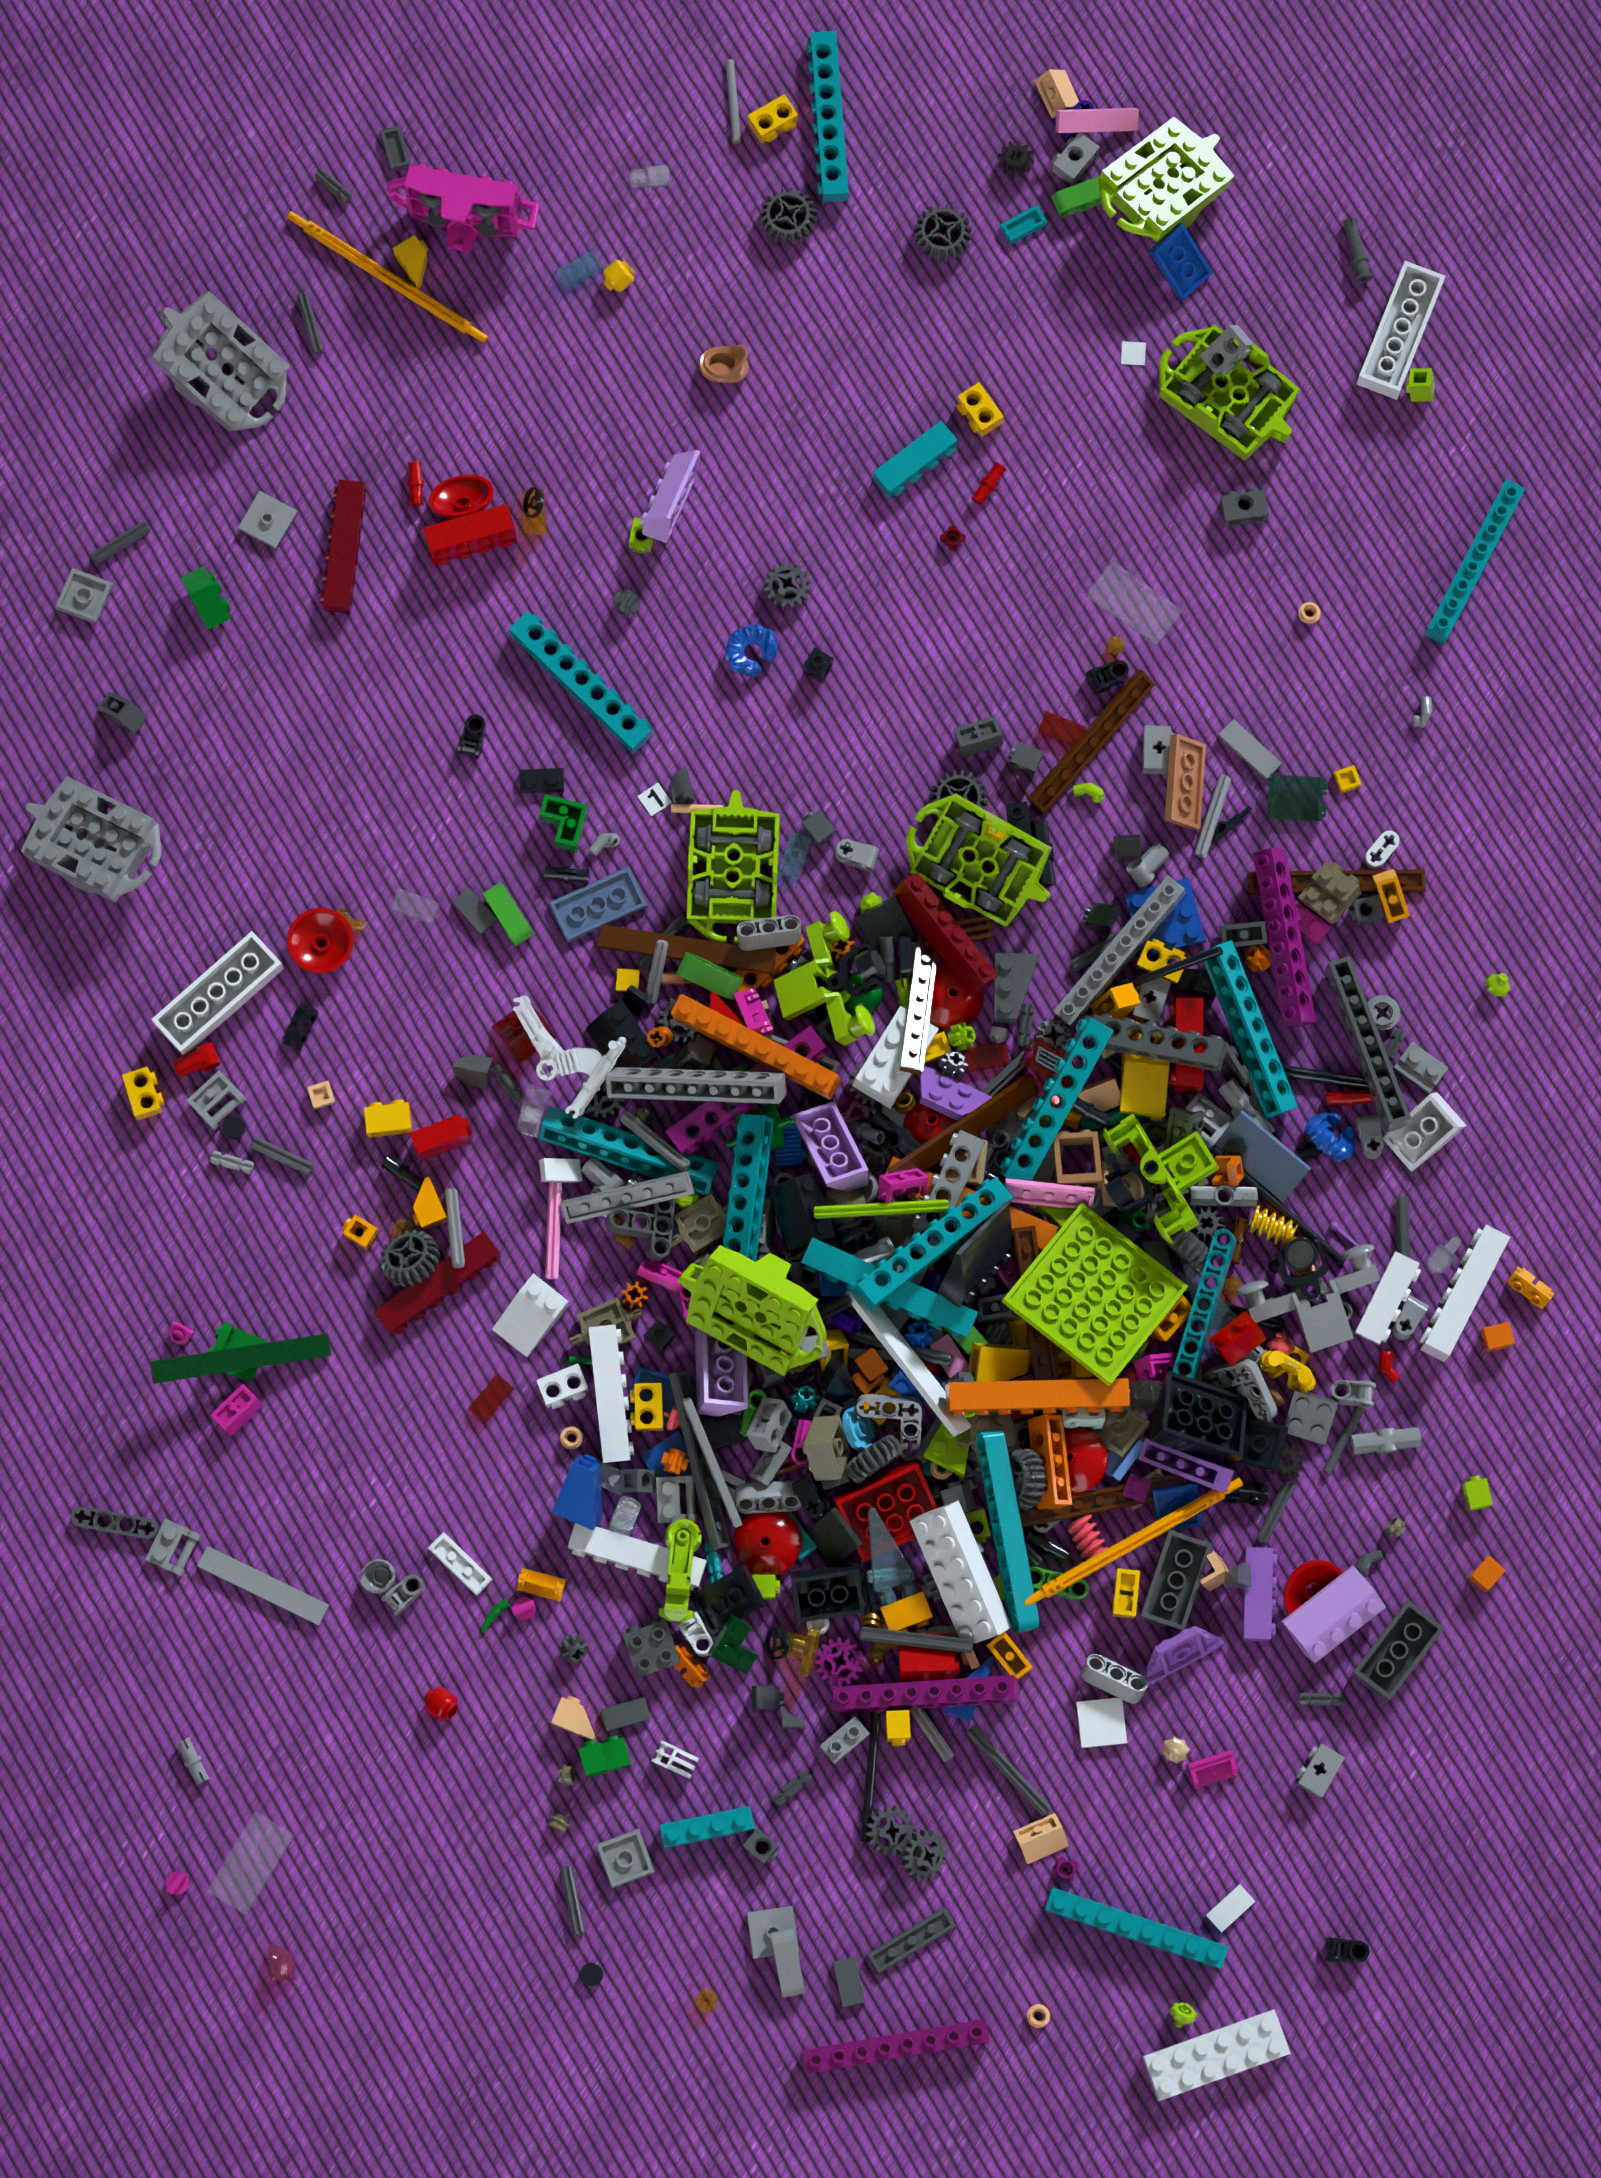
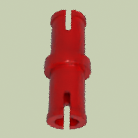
[407,461,424,507]
[971,462,1007,506]
[1326,1089,1372,1107]

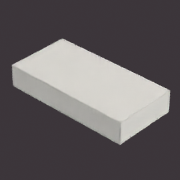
[539,1158,582,1183]
[1205,1884,1255,1933]

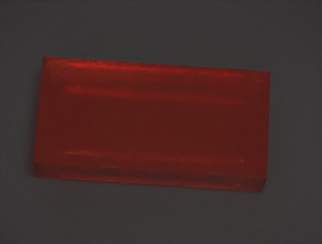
[1038,711,1087,746]
[962,1042,1010,1073]
[468,1374,514,1423]

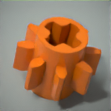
[830,939,855,962]
[1244,944,1271,973]
[621,1281,648,1310]
[660,1448,689,1475]

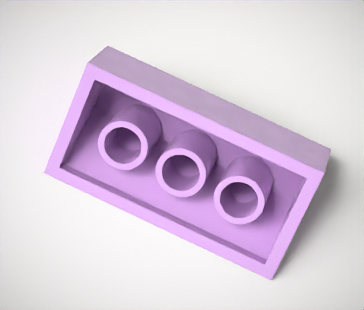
[640,450,700,543]
[793,1101,868,1192]
[695,1329,748,1416]
[1282,1565,1386,1663]

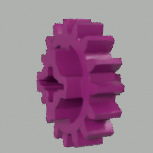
[815,1637,864,1687]

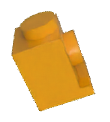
[342,1214,379,1250]

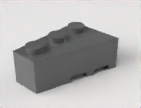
[993,953,1040,1024]

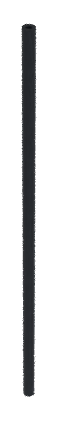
[1087,1044,1346,1266]

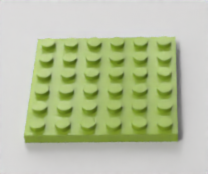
[1001,1202,1188,1386]

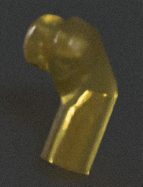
[336,908,365,931]
[612,1218,636,1250]
[869,1642,898,1664]

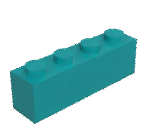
[873,421,958,498]
[660,1806,755,1849]

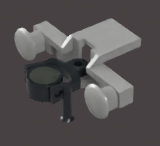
[1236,1236,1381,1353]

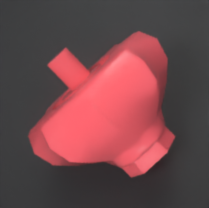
[1266,1332,1295,1355]
[663,1404,681,1430]

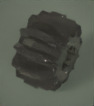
[998,141,1034,179]
[858,1141,894,1175]
[1129,1379,1162,1413]
[1270,1443,1306,1482]

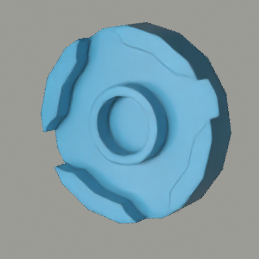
[842,1406,875,1452]

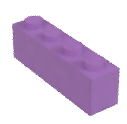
[1138,1438,1234,1492]
[1242,1547,1277,1641]

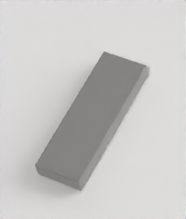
[1218,719,1282,780]

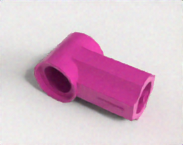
[791,1420,812,1467]

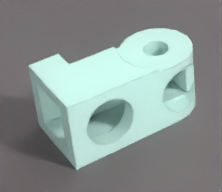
[1061,1408,1106,1429]

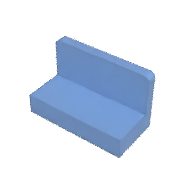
[1105,1440,1144,1483]

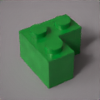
[180,566,231,630]
[539,794,589,853]
[578,1735,632,1779]

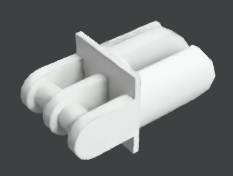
[651,1740,700,1779]

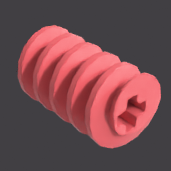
[1068,1514,1108,1560]

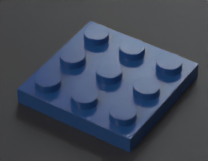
[1124,878,1206,957]

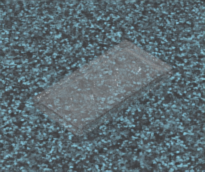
[1086,561,1183,646]
[207,1811,295,1915]

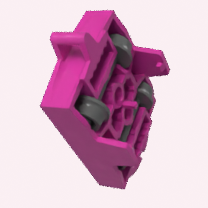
[387,164,540,253]

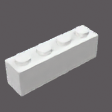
[1354,1251,1421,1345]

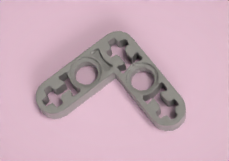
[1202,1359,1277,1422]
[856,1394,922,1461]

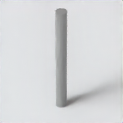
[725,59,741,143]

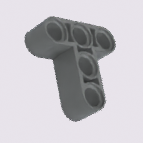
[604,1199,675,1262]

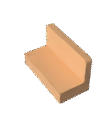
[1035,69,1081,118]
[1078,1076,1120,1119]
[1200,1551,1229,1591]
[1013,1813,1069,1864]

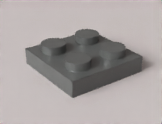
[1283,1388,1338,1445]

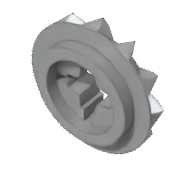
[1368,995,1400,1031]
[1036,1019,1071,1054]

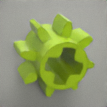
[948,1022,976,1051]

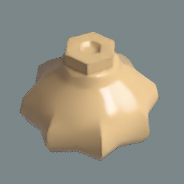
[1161,1736,1190,1764]

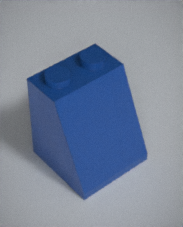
[552,1454,603,1531]

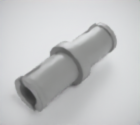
[177,1737,210,1785]

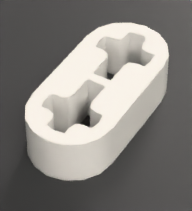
[1365,831,1399,869]

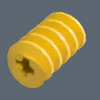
[1248,1205,1298,1245]

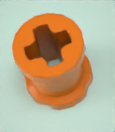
[647,1026,673,1047]

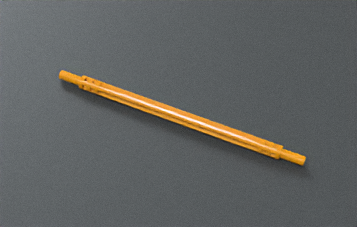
[287,211,488,343]
[1024,1477,1243,1606]

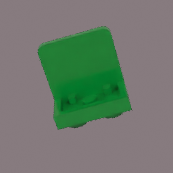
[208,1322,268,1382]

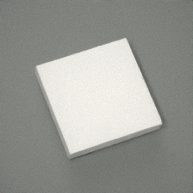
[1076,1698,1127,1748]

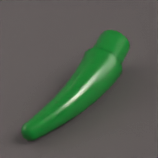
[481,1598,510,1633]

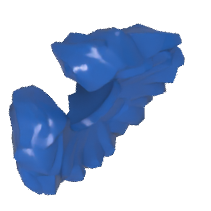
[724,624,778,677]
[1304,1113,1355,1162]

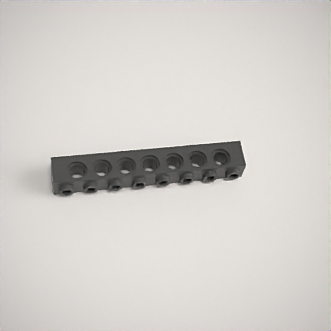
[1325,956,1411,1133]

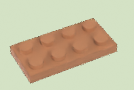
[1165,734,1206,831]

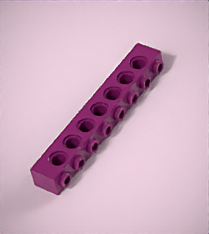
[1253,848,1316,1027]
[665,1025,828,1156]
[833,1675,1019,1714]
[802,2019,990,2074]

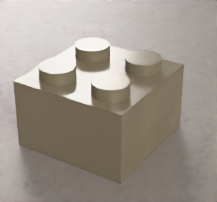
[802,1415,851,1481]

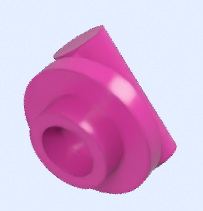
[168,1321,194,1344]
[512,1597,536,1620]
[165,1871,189,1895]

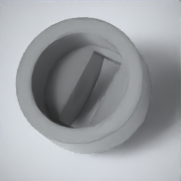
[990,1026,1008,1043]

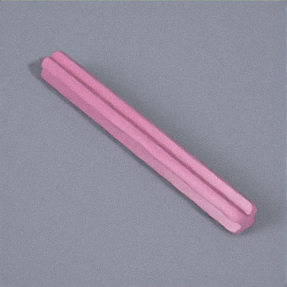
[545,1182,562,1280]

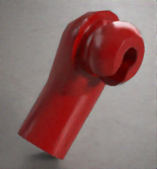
[1378,1349,1400,1384]

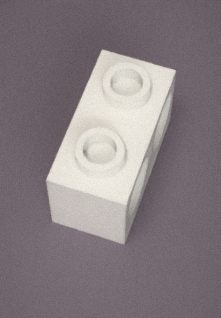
[536,1364,589,1409]

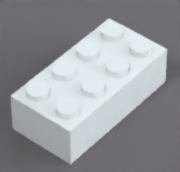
[852,1006,939,1109]

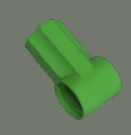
[739,1390,767,1437]

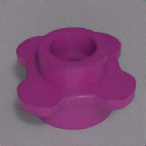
[1052,1856,1079,1883]

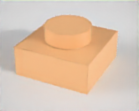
[307,1080,336,1110]
[960,1650,980,1669]

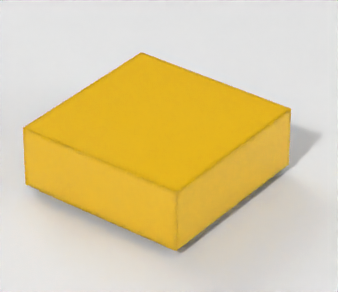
[1333,765,1362,794]
[616,968,640,992]

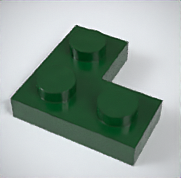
[708,1615,758,1674]

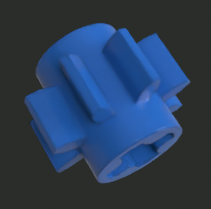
[906,1320,935,1349]

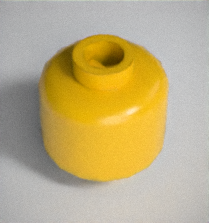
[602,260,635,292]

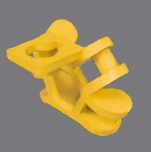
[1260,1346,1316,1392]

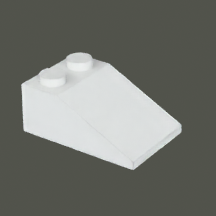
[1383,1092,1467,1172]
[492,1273,570,1357]

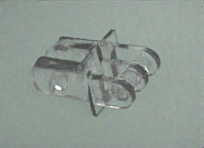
[629,164,670,192]
[1426,1237,1461,1275]

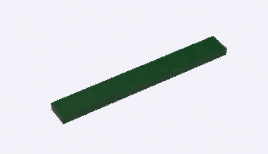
[149,1333,331,1384]

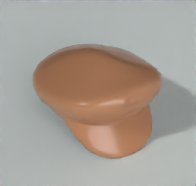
[699,345,749,383]

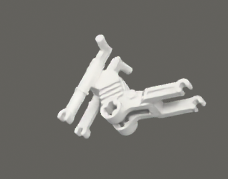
[513,996,626,1119]

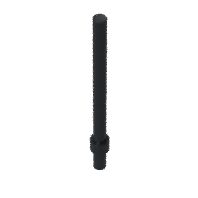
[1106,946,1223,992]
[860,1711,881,1842]

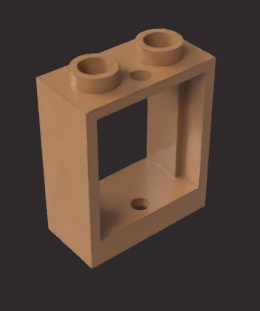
[1052,1130,1103,1190]

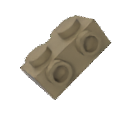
[1298,861,1362,925]

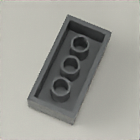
[1139,1530,1213,1632]
[1351,1600,1445,1702]

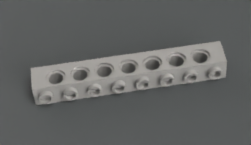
[1053,875,1186,1029]
[606,1067,787,1104]
[893,1130,985,1286]

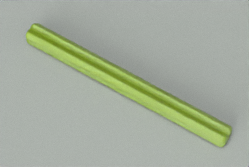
[813,1199,948,1219]

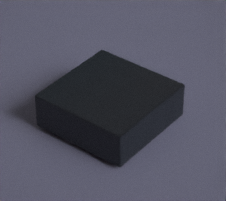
[622,985,649,1015]

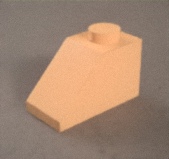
[551,1695,596,1740]

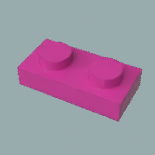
[1295,900,1331,946]
[637,1256,683,1293]

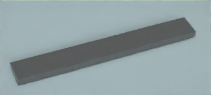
[668,1370,731,1551]

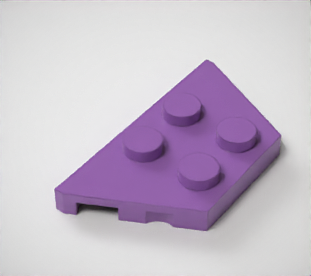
[919,1065,992,1121]
[1143,1626,1224,1686]

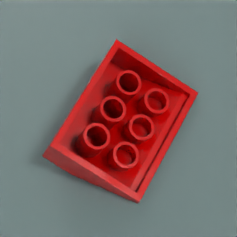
[832,1460,938,1562]

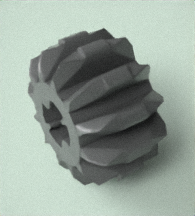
[1189,1206,1225,1244]

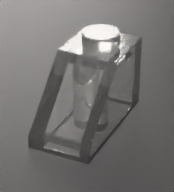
[516,1084,552,1138]

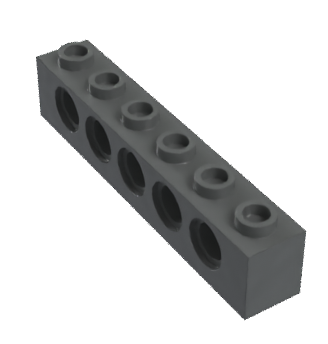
[1087,1014,1227,1072]

